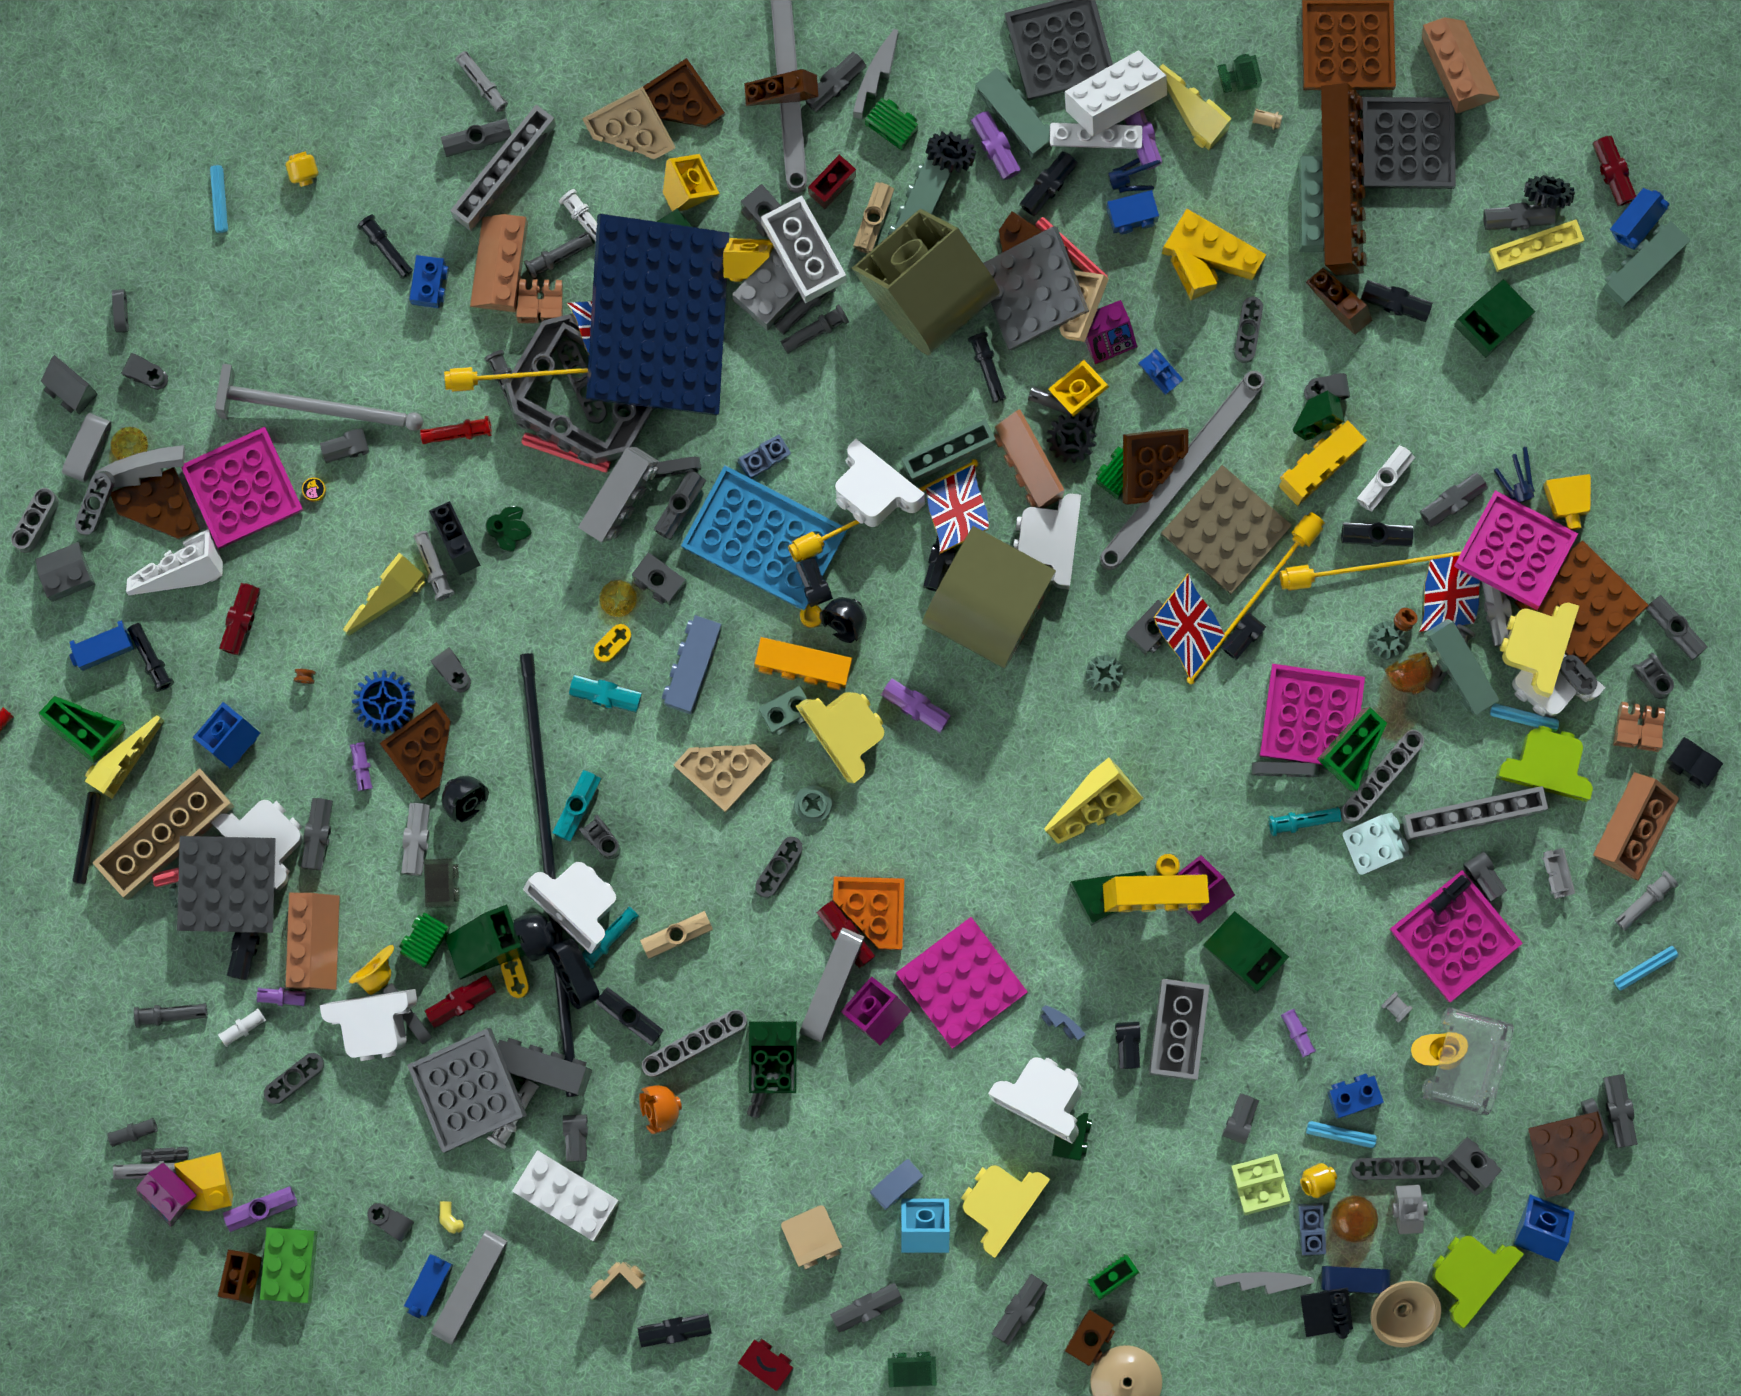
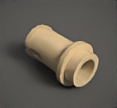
[1252,108,1283,130]

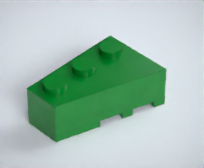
[39,696,126,764]
[1317,707,1387,791]

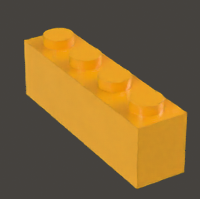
[754,637,852,690]

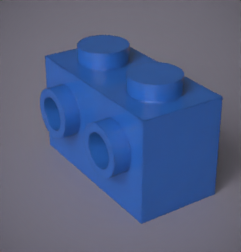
[1106,190,1159,235]
[409,255,449,308]
[1327,1073,1384,1119]

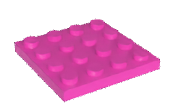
[181,427,304,549]
[1454,490,1578,610]
[1259,663,1365,766]
[1389,870,1523,1003]
[896,917,1028,1049]

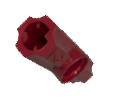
[1592,135,1636,206]
[219,583,261,655]
[816,901,875,969]
[424,975,497,1028]

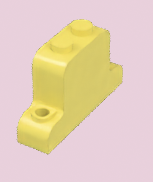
[1500,603,1579,698]
[795,692,884,783]
[961,1165,1050,1258]

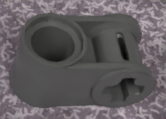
[121,353,168,390]
[1304,373,1350,401]
[430,647,471,693]
[1632,653,1674,699]
[579,814,621,859]
[367,1203,414,1242]

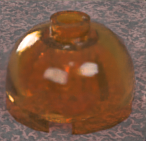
[1385,652,1433,695]
[1330,1195,1379,1243]

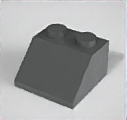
[41,355,97,415]
[35,542,96,602]

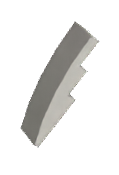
[853,29,898,119]
[95,445,185,488]
[1213,1272,1314,1294]

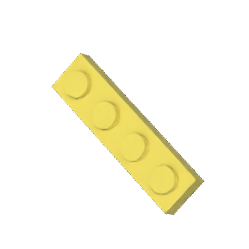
[1489,219,1584,272]

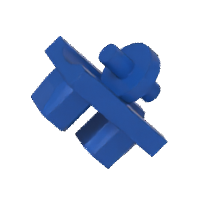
[1138,349,1183,395]

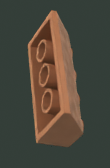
[1422,17,1500,114]
[470,214,528,312]
[994,409,1064,508]
[1593,772,1679,881]
[286,893,340,990]

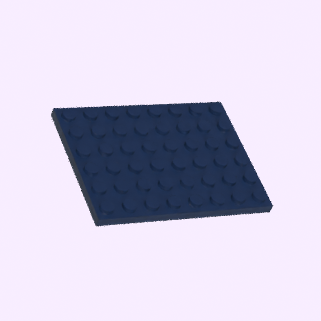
[586,213,729,415]

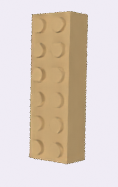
[92,768,235,900]

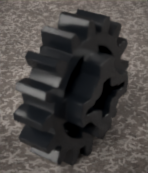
[925,131,976,173]
[1524,175,1575,209]
[1046,412,1098,463]

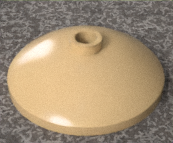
[1371,1281,1441,1347]
[1090,1346,1162,1396]

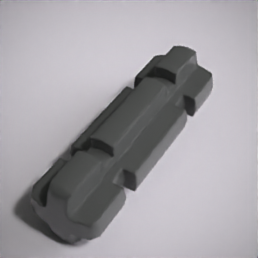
[747,1093,767,1118]
[141,1147,189,1162]

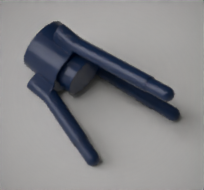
[1108,157,1161,193]
[1494,447,1535,503]

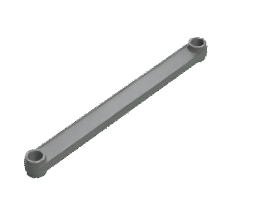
[771,0,807,193]
[1100,371,1265,570]

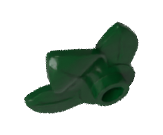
[485,506,532,552]

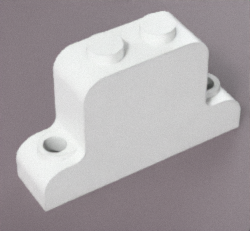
[835,439,925,527]
[1014,494,1081,590]
[1512,654,1606,717]
[211,800,303,891]
[523,862,616,954]
[320,989,417,1061]
[988,1057,1082,1144]

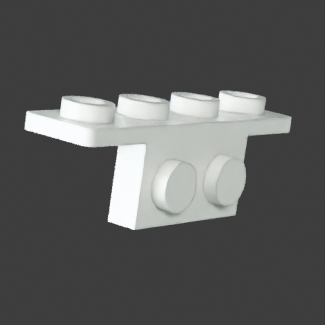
[1050,123,1142,149]

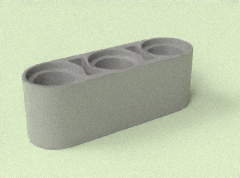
[62,413,112,482]
[11,488,59,553]

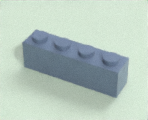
[662,615,722,715]

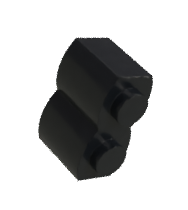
[1666,737,1723,789]

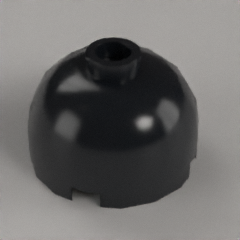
[820,597,867,643]
[441,775,489,823]
[514,913,557,961]

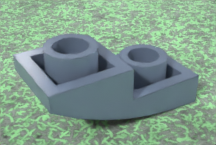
[737,434,791,479]
[1041,1005,1086,1041]
[870,1159,923,1210]
[1298,1203,1326,1255]

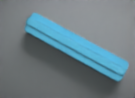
[210,165,228,233]
[1490,703,1559,732]
[1614,946,1678,990]
[1306,1121,1377,1148]

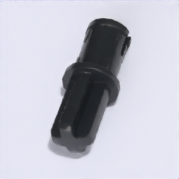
[1428,875,1471,916]

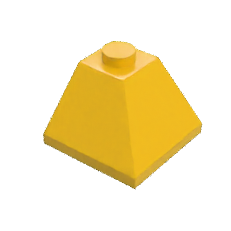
[663,154,720,211]
[723,238,774,282]
[1171,247,1219,300]
[1048,360,1109,416]
[174,1152,233,1211]

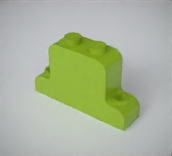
[1496,726,1593,802]
[1432,1236,1524,1328]

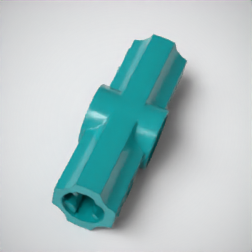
[569,675,642,713]
[552,770,602,842]

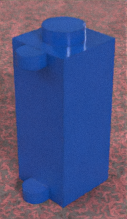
[1610,188,1670,250]
[69,620,134,671]
[404,1254,453,1319]

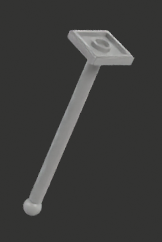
[215,364,423,431]

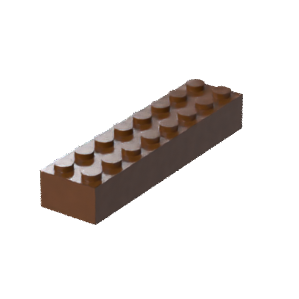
[1321,83,1367,276]

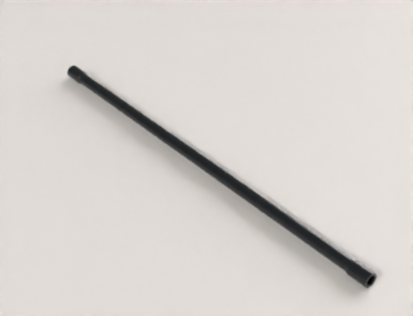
[520,653,579,1097]

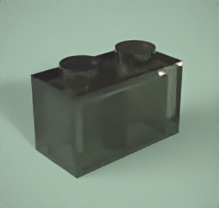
[424,858,460,909]

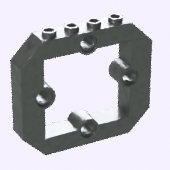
[505,313,655,465]

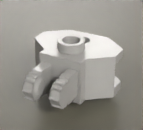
[1392,1185,1428,1234]

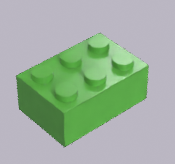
[260,1227,318,1303]

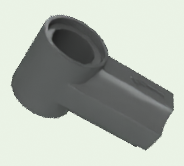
[320,429,369,463]
[1463,852,1507,902]
[1222,1093,1259,1144]
[563,1114,588,1162]

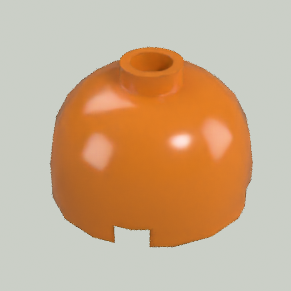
[639,1085,682,1134]

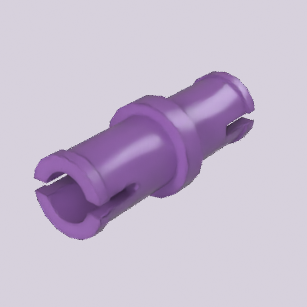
[350,742,373,791]
[257,987,306,1006]
[1281,1009,1316,1058]

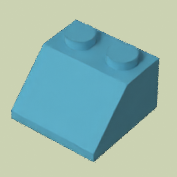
[901,1199,950,1253]

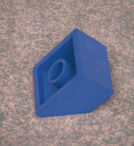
[192,702,261,769]
[1514,1194,1574,1262]

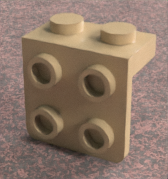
[781,1205,843,1269]
[589,1262,646,1300]

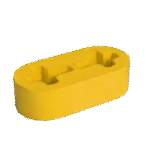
[594,624,632,663]
[501,958,529,999]

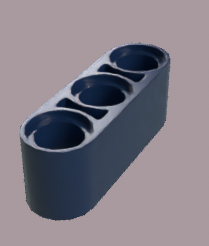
[1321,1266,1391,1293]

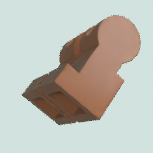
[516,279,563,323]
[1613,702,1665,752]

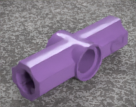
[1124,109,1162,170]
[971,111,1021,181]
[881,678,951,733]
[223,1186,298,1232]

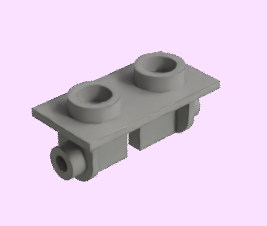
[1542,848,1575,899]

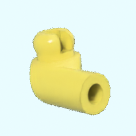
[439,1201,464,1234]

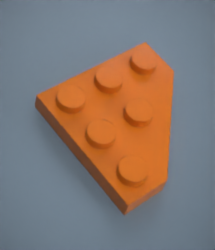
[833,876,904,950]

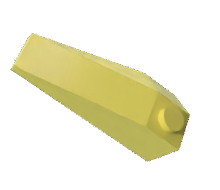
[1159,64,1231,150]
[343,553,426,636]
[85,715,164,799]
[1044,758,1143,844]

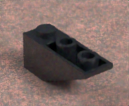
[429,501,481,575]

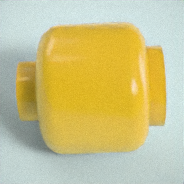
[285,151,319,187]
[1300,1163,1337,1198]

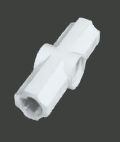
[1356,445,1415,512]

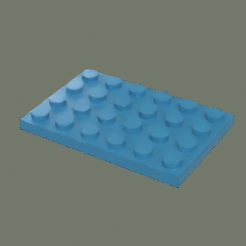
[681,465,848,611]

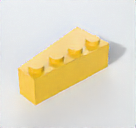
[1162,209,1266,280]
[1279,420,1367,506]
[1103,875,1209,912]

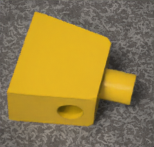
[1543,474,1591,530]

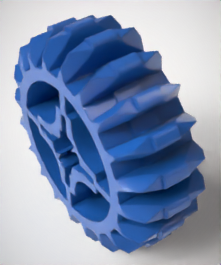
[352,670,416,734]

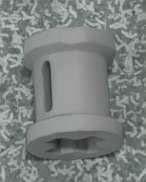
[1381,991,1412,1023]

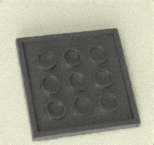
[1004,0,1113,101]
[1362,97,1456,189]
[983,226,1089,350]
[177,836,276,933]
[407,1028,527,1153]

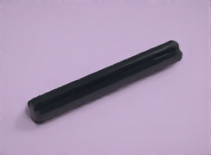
[73,792,101,884]

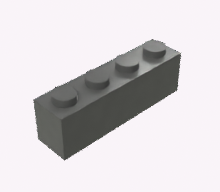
[498,1038,592,1097]

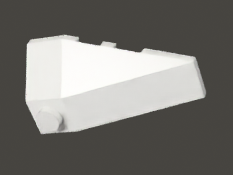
[126,529,223,595]

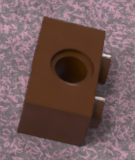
[217,1249,262,1304]
[1064,1310,1115,1366]

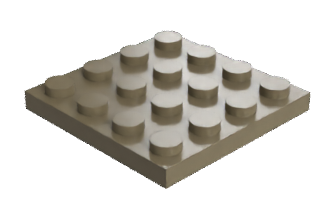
[1161,465,1292,595]

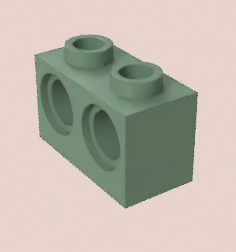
[759,686,807,736]

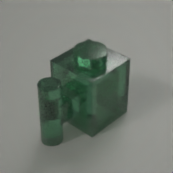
[1217,54,1262,93]

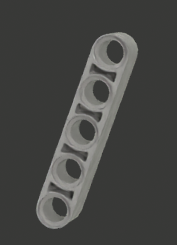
[1340,730,1424,824]
[799,928,865,1042]
[642,1010,747,1078]
[431,1230,508,1345]

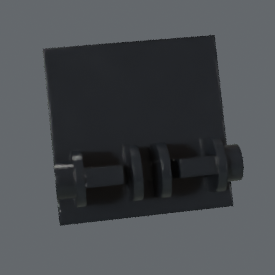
[1300,1287,1353,1339]

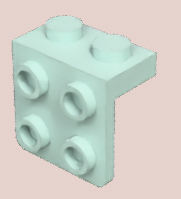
[1343,813,1410,875]

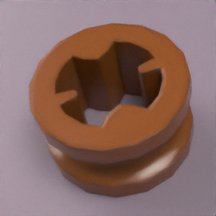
[1394,607,1418,631]
[293,669,316,684]

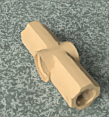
[853,182,895,253]
[640,911,713,959]

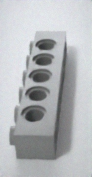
[450,105,556,231]
[1401,786,1548,841]

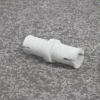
[218,1008,266,1047]

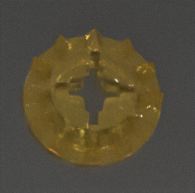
[111,427,148,460]
[599,580,637,617]

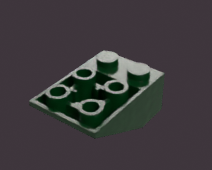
[1453,279,1536,358]
[445,904,526,980]
[1203,911,1289,994]
[749,1021,797,1093]

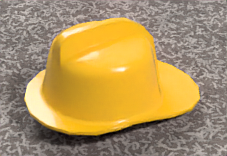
[349,945,394,995]
[1411,1033,1468,1070]

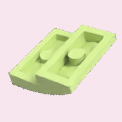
[1231,1154,1291,1215]

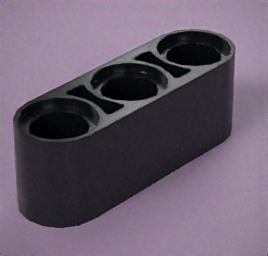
[548,938,600,1009]

